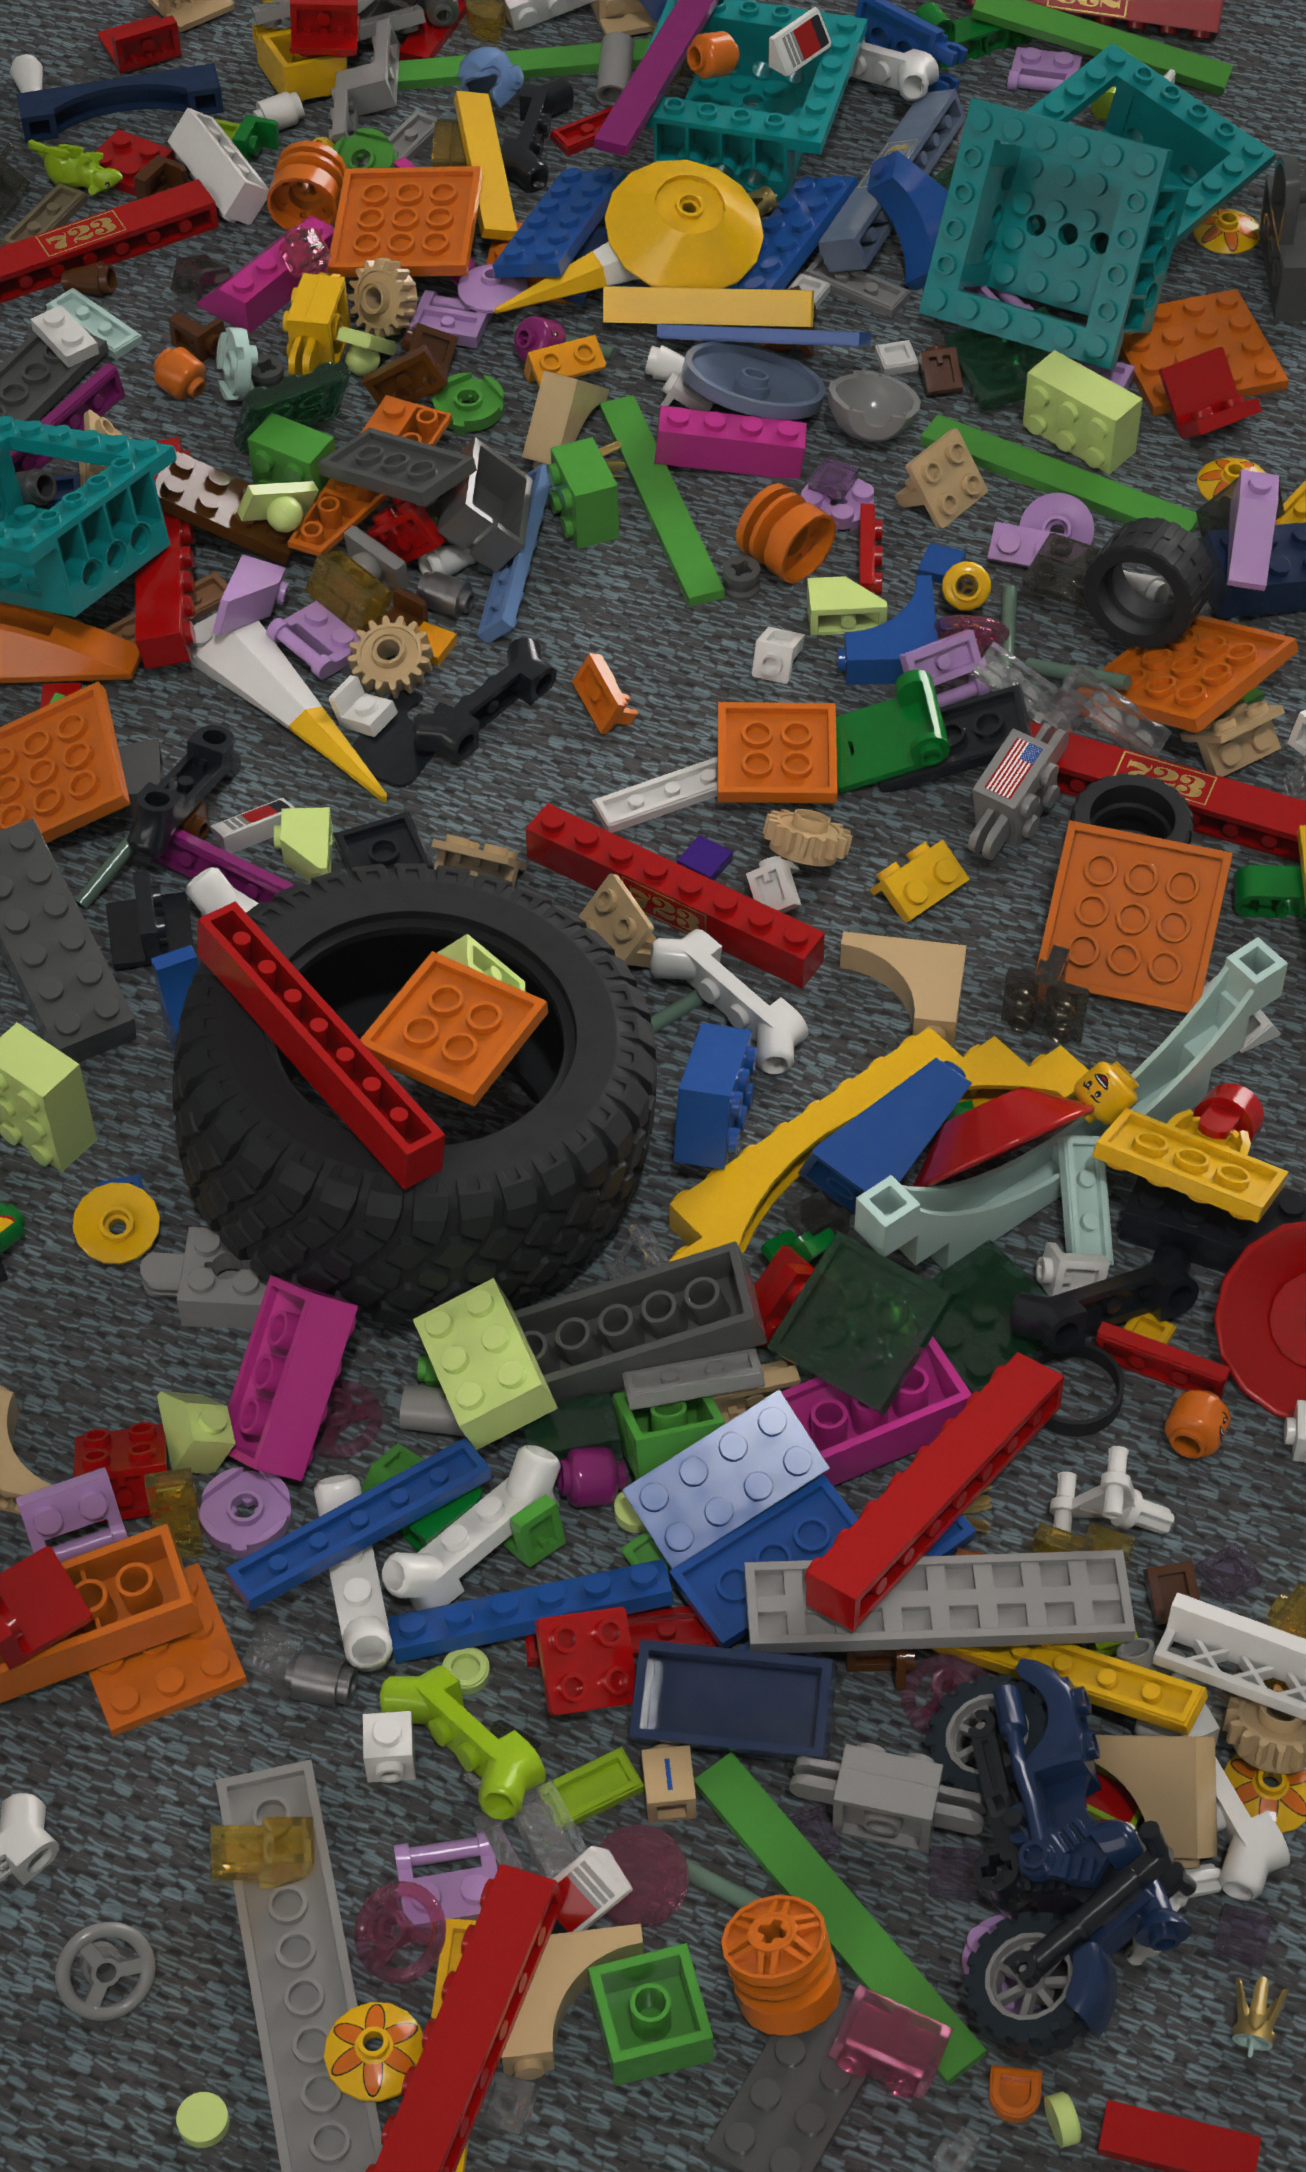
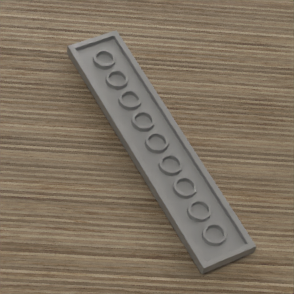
[215,1760,383,2172]

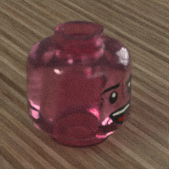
[279,226,332,279]

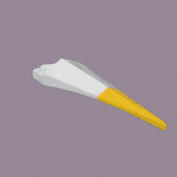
[493,211,691,314]
[190,613,387,803]

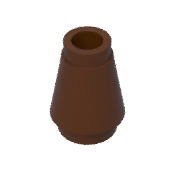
[61,261,117,297]

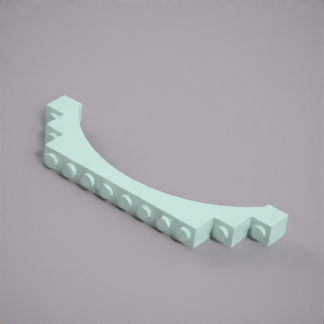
[854,937,1288,1273]

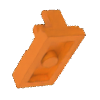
[572,653,638,735]

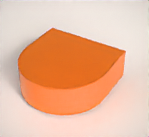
[988,2065,1042,2123]

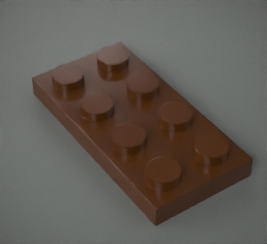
[155,450,304,566]

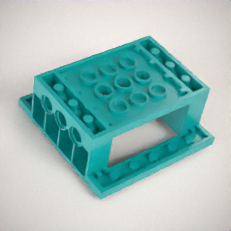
[645,0,867,202]
[1026,43,1276,254]
[918,98,1189,370]
[0,416,177,617]

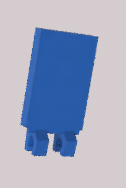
[855,0,968,92]

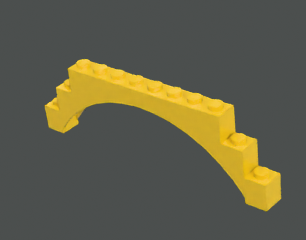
[669,1027,1089,1262]

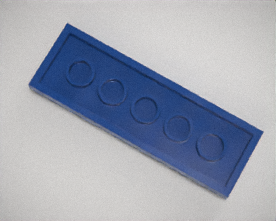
[493,167,626,278]
[725,175,859,290]

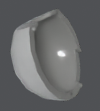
[828,368,921,443]

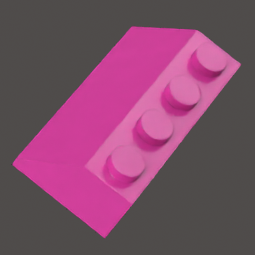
[197,216,334,334]
[654,406,807,479]
[228,1275,358,1481]
[781,1331,971,1487]

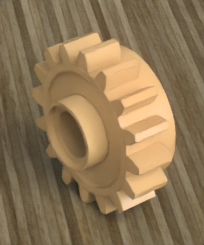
[348,258,418,338]
[347,615,434,699]
[763,809,853,866]
[1222,1684,1306,1774]

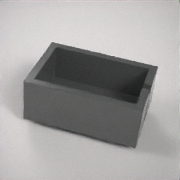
[437,437,533,573]

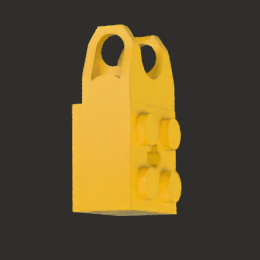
[252,24,347,103]

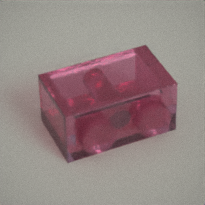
[828,1985,953,2099]

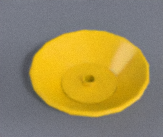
[604,160,764,289]

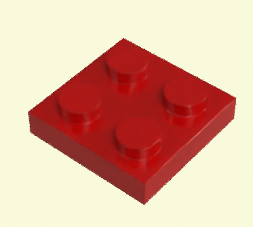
[95,129,175,196]

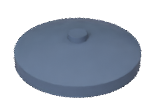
[682,341,826,420]

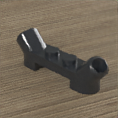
[501,77,574,192]
[413,638,557,762]
[127,725,241,857]
[1010,1246,1199,1354]

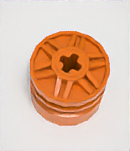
[267,140,347,230]
[736,483,836,584]
[721,1895,842,2036]

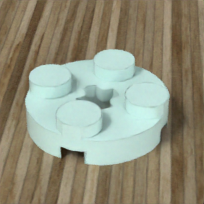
[216,327,258,401]

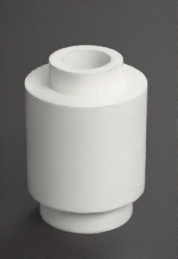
[252,91,305,131]

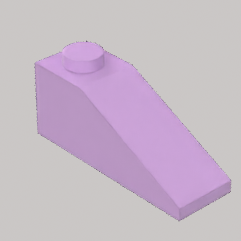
[1226,469,1279,591]
[212,554,289,635]

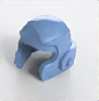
[457,46,524,109]

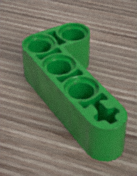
[914,2,1034,69]
[1233,865,1306,919]

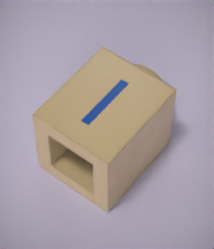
[641,1743,696,1823]

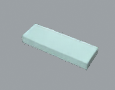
[46,288,143,360]
[1057,1135,1114,1267]

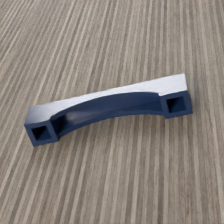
[16,63,224,143]

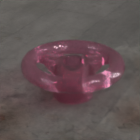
[933,615,1010,658]
[313,1379,382,1458]
[901,1654,994,1740]
[354,1881,446,1983]

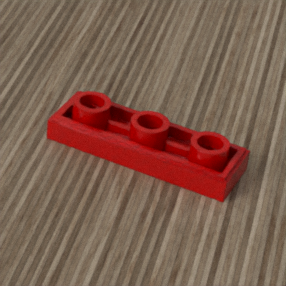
[859,503,883,595]

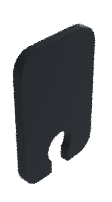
[351,690,453,788]

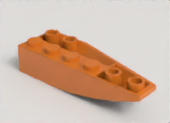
[288,395,452,557]
[0,602,142,683]

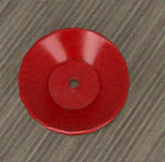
[913,1087,1094,1187]
[1214,1221,1306,1419]

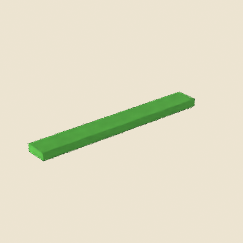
[971,0,1233,95]
[398,38,651,90]
[599,395,725,607]
[920,414,1201,533]
[694,1752,987,2086]

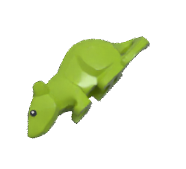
[28,139,122,195]

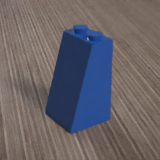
[798,1057,972,1215]

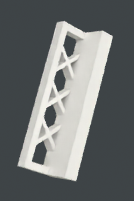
[1152,1592,1306,1721]

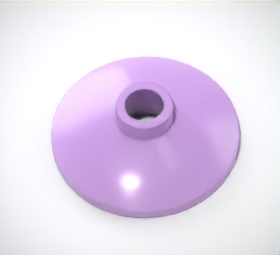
[457,264,528,314]
[1019,493,1094,566]

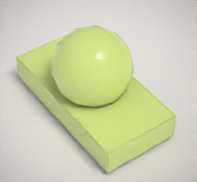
[336,326,397,376]
[237,481,319,533]

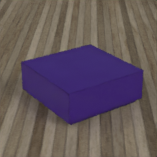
[677,835,733,881]

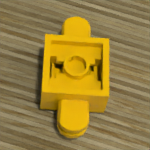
[283,272,351,381]

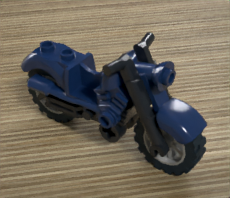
[925,1658,1197,2056]

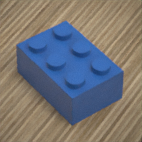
[673,1022,758,1170]

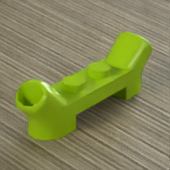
[380,1665,546,1820]

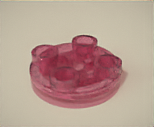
[598,1825,689,1928]

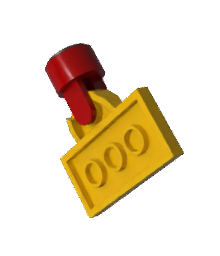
[1092,1083,1289,1223]

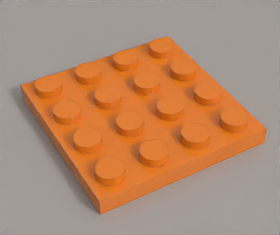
[327,166,483,278]
[1119,289,1289,416]
[1078,614,1299,733]
[0,681,130,843]
[1034,820,1233,1014]

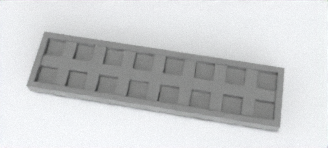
[744,1550,1136,1654]

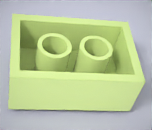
[1023,350,1143,475]
[0,1022,97,1172]
[413,1278,558,1450]

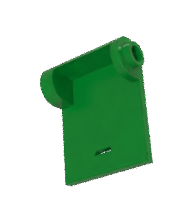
[836,670,950,793]

